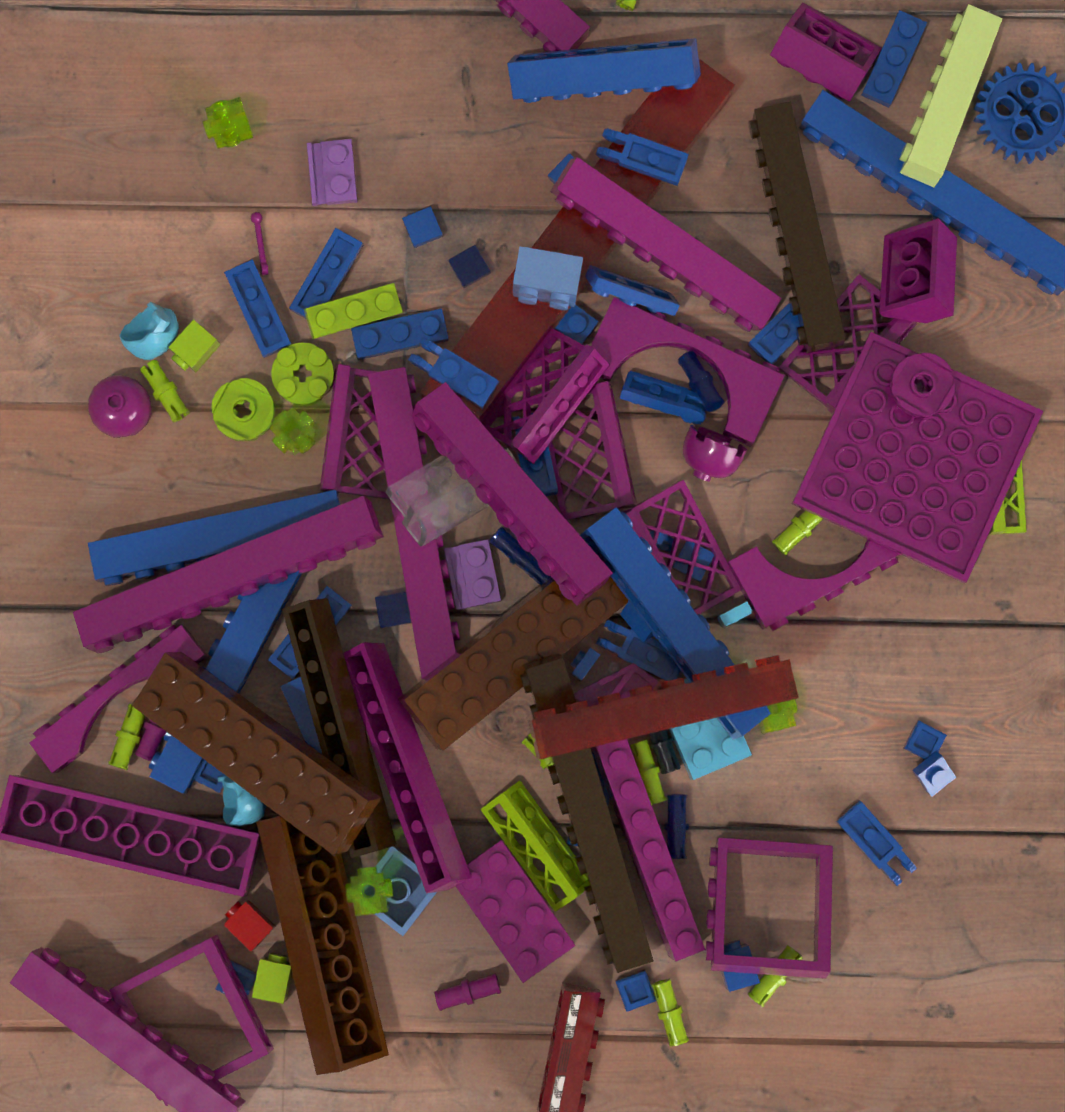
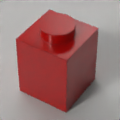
[224,900,276,951]

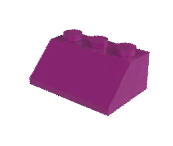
[770,2,882,102]
[879,218,957,324]

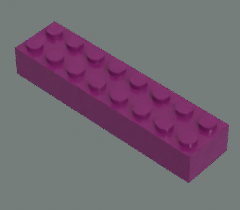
[0,775,261,897]

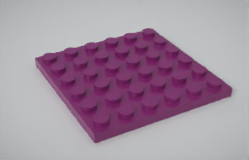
[792,332,1043,584]

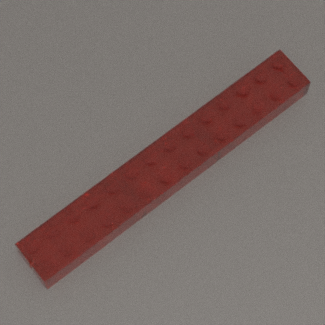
[421,59,735,421]

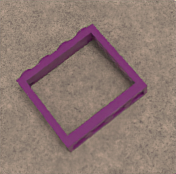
[705,838,833,979]
[109,934,274,1106]

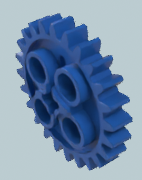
[974,63,1065,164]

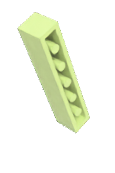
[899,4,1003,187]

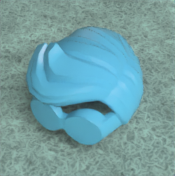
[119,301,179,360]
[218,774,266,827]

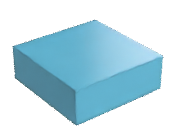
[717,602,752,628]

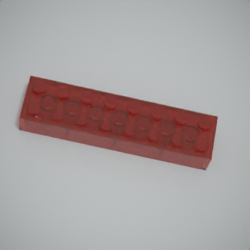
[528,655,799,759]

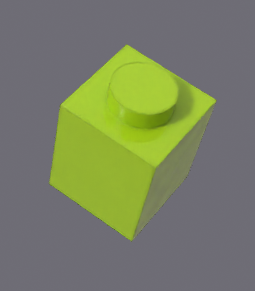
[168,319,220,373]
[252,953,292,1004]

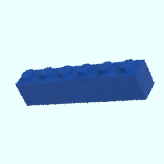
[507,38,701,103]

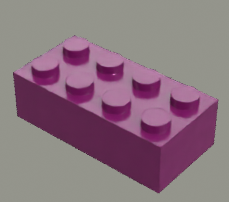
[456,839,576,983]

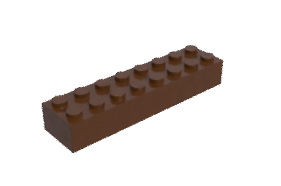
[398,577,628,751]
[132,652,381,855]
[257,816,389,1075]

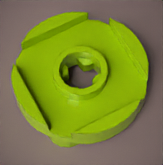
[271,342,334,406]
[211,378,275,441]

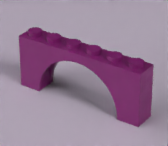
[591,297,785,447]
[728,539,900,631]

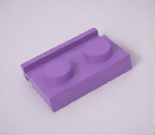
[307,139,358,206]
[444,539,501,610]

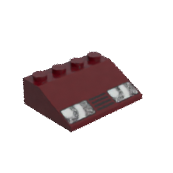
[537,982,605,1112]

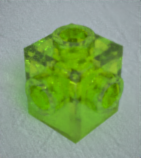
[202,97,253,149]
[269,407,317,456]
[759,685,798,734]
[346,866,394,916]

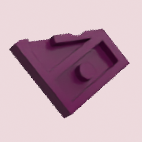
[574,663,659,730]

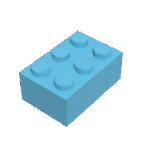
[654,679,752,780]

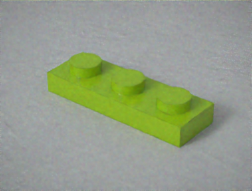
[304,283,403,339]

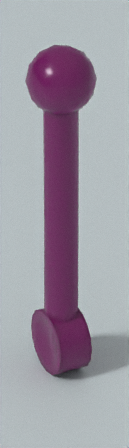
[250,212,268,275]

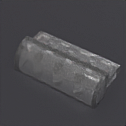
[386,448,517,547]

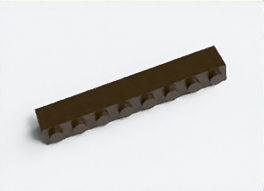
[748,101,846,354]
[282,598,397,858]

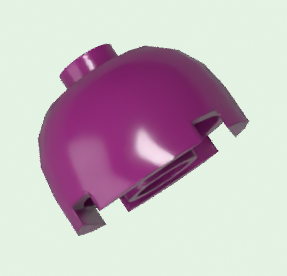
[88,375,152,438]
[683,425,747,482]

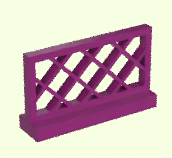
[779,275,917,414]
[480,328,610,464]
[319,364,390,500]
[538,381,637,520]
[623,480,742,615]

